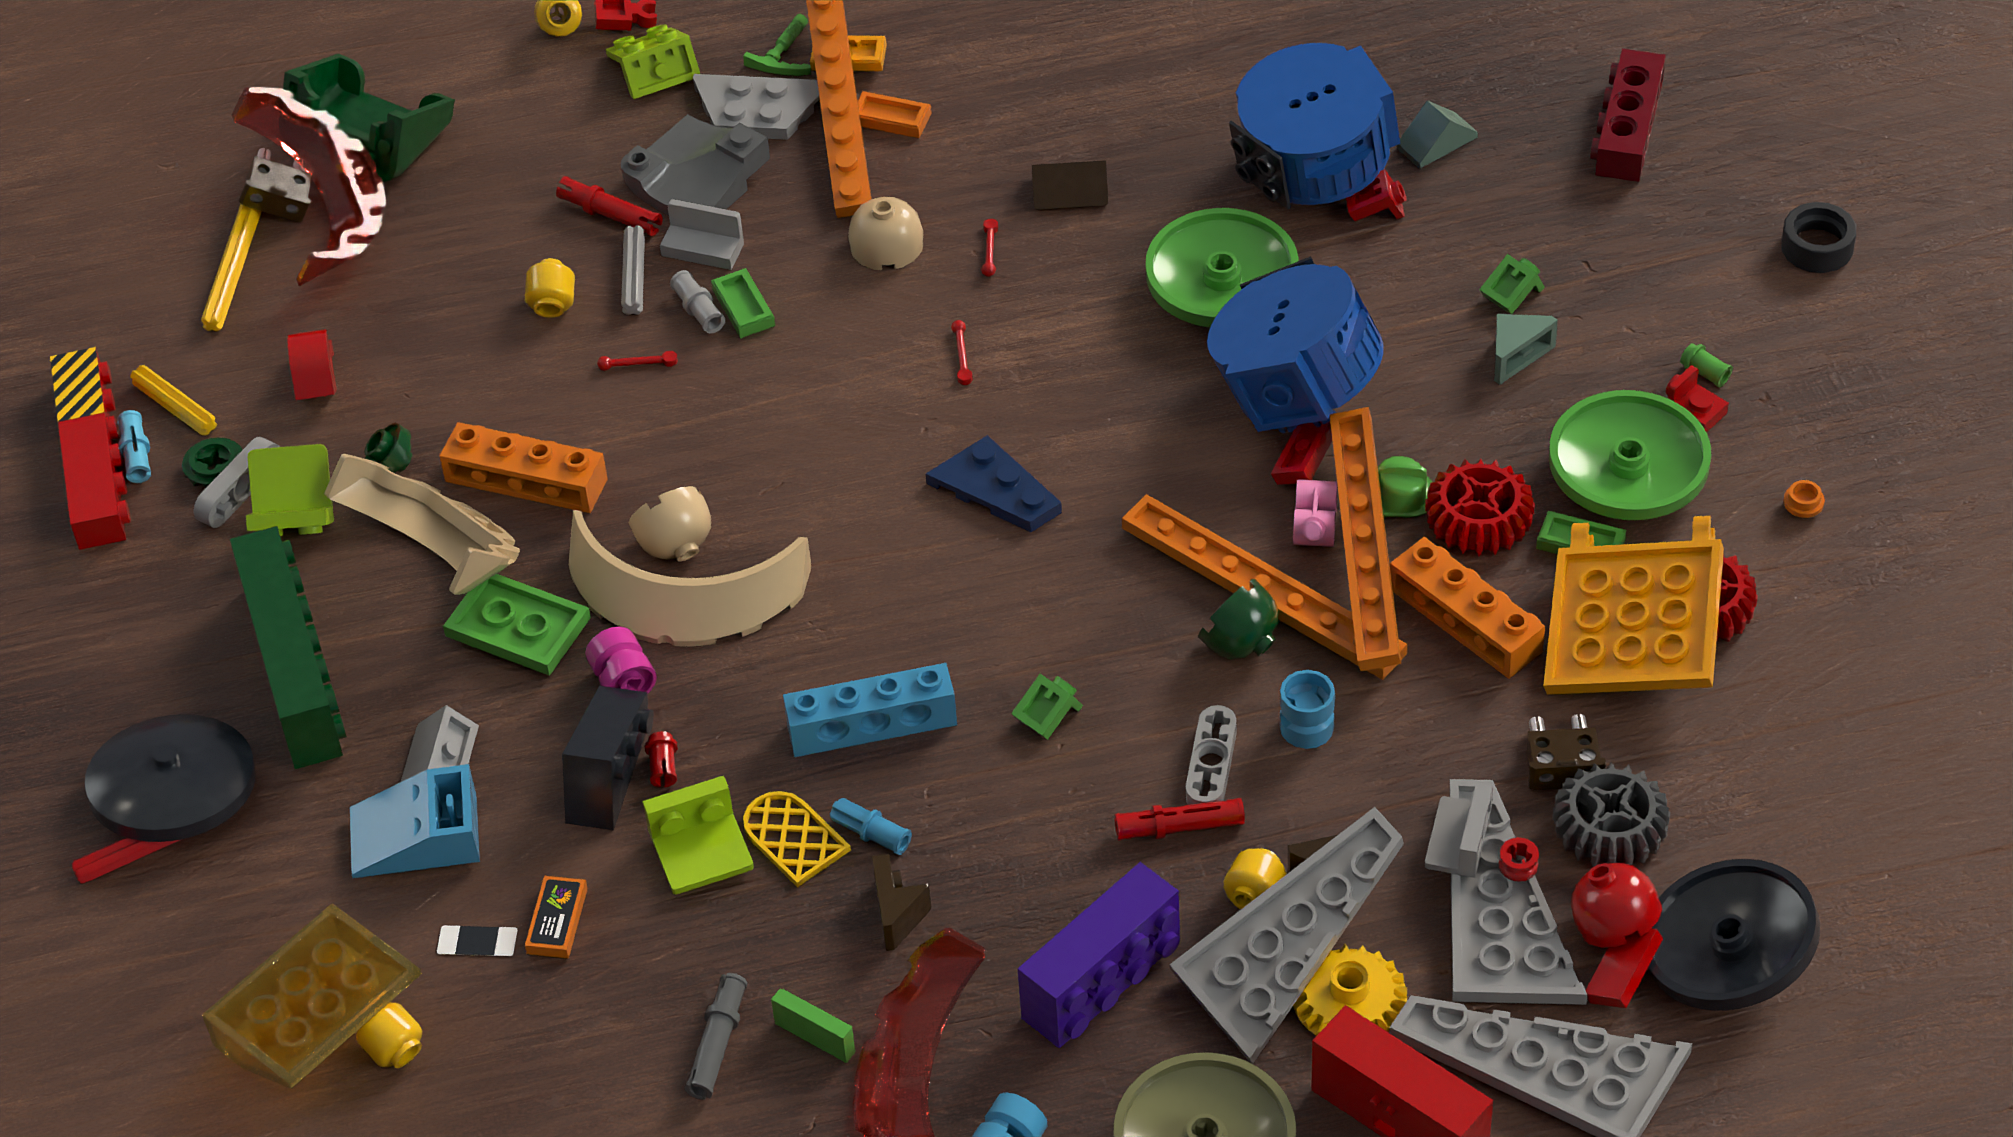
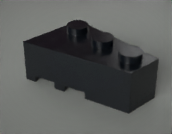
[562,686,654,830]

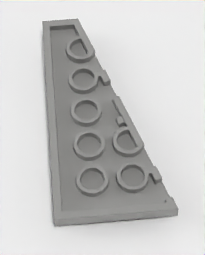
[1449,779,1587,1005]
[1170,807,1404,1064]
[1389,995,1692,1137]

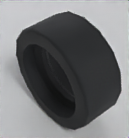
[1781,202,1857,273]

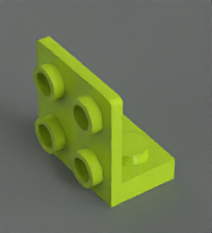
[605,24,700,99]
[643,775,754,895]

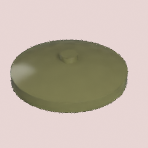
[1114,1053,1296,1137]

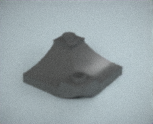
[621,114,770,216]

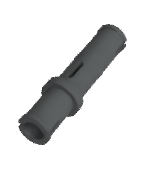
[684,973,748,1099]

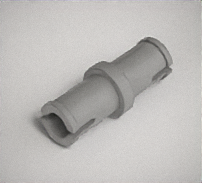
[670,270,725,333]

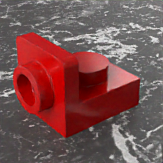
[1346,169,1407,221]
[1665,365,1729,433]

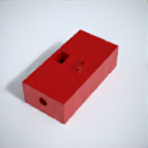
[1311,1005,1493,1137]

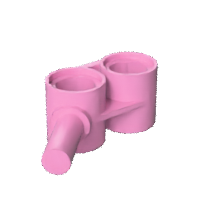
[1293,480,1337,547]

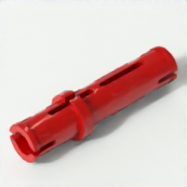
[556,176,663,237]
[1114,797,1245,841]

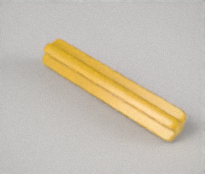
[130,365,217,436]

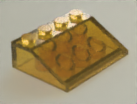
[202,903,422,1089]

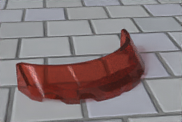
[232,87,385,286]
[853,928,986,1137]

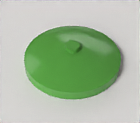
[1146,208,1299,327]
[1549,390,1711,520]

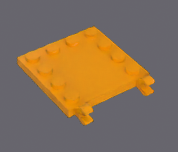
[1543,516,1724,695]

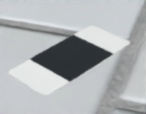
[437,925,518,956]

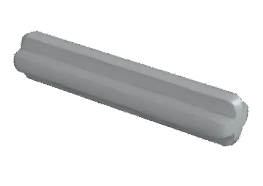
[621,225,645,316]

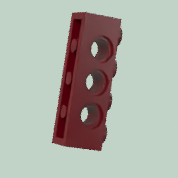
[1590,48,1666,182]

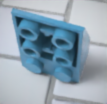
[350,764,480,878]

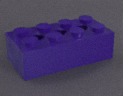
[1017,862,1180,1048]

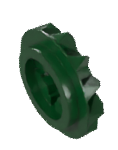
[182,437,243,488]

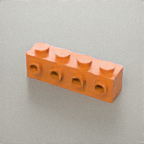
[439,422,608,513]
[1390,537,1545,679]

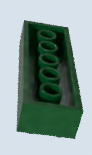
[230,526,347,769]

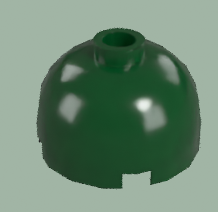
[1197,579,1279,659]

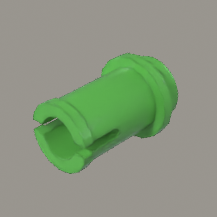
[1680,343,1733,387]

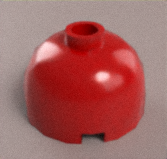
[1571,863,1663,948]

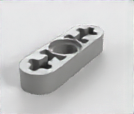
[193,437,280,528]
[1186,705,1237,805]

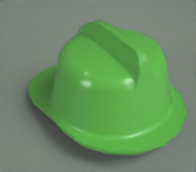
[1378,456,1432,517]

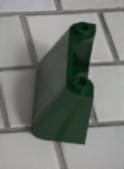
[279,54,455,182]

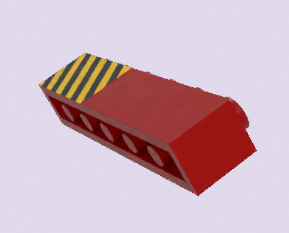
[50,347,131,550]

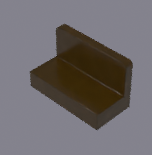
[1032,160,1108,210]

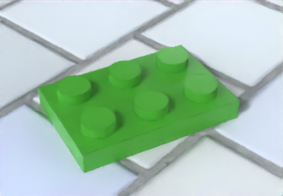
[443,574,591,676]

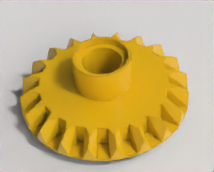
[1293,944,1407,1036]

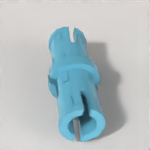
[117,410,151,483]

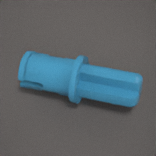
[830,798,912,855]

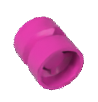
[585,626,657,693]

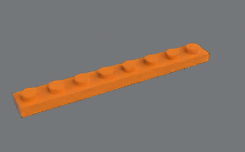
[806,0,872,218]
[1330,407,1401,671]
[1122,494,1407,680]

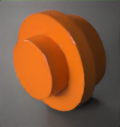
[1783,480,1825,518]

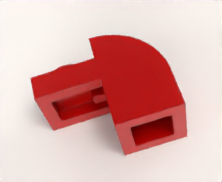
[287,329,337,400]

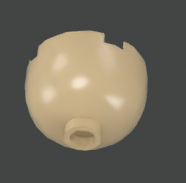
[848,197,924,270]
[628,486,711,562]

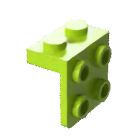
[246,444,334,536]

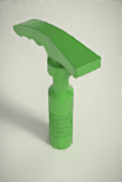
[743,14,811,76]

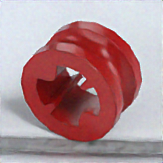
[1499,837,1539,882]

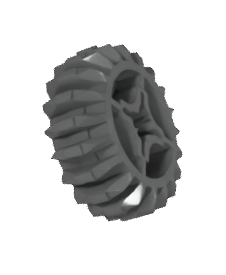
[1552,761,1670,867]

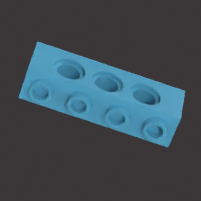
[783,663,957,757]

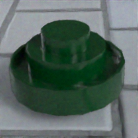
[364,422,412,473]

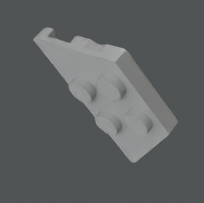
[693,74,820,140]

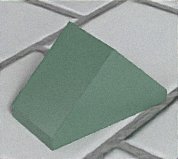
[1397,101,1478,169]
[1494,314,1558,385]

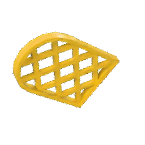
[743,791,851,888]

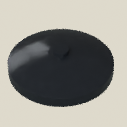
[85,714,256,842]
[1648,859,1820,1011]

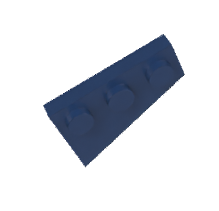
[925,435,1062,532]

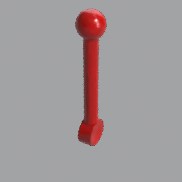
[981,219,998,277]
[951,320,973,385]
[597,350,678,371]

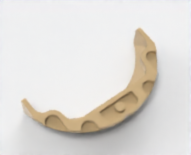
[324,454,520,595]
[568,510,811,646]

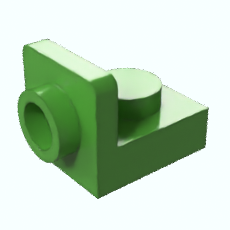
[1479,254,1545,314]
[1011,674,1083,740]

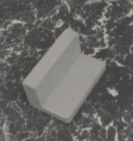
[660,199,744,270]
[401,705,479,782]
[1425,781,1493,878]

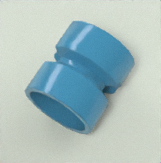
[1280,670,1335,749]
[972,1092,1048,1137]

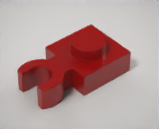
[594,0,657,31]

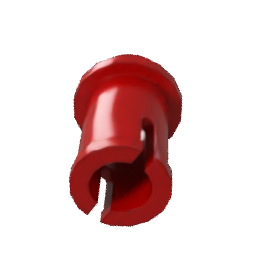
[644,731,678,787]

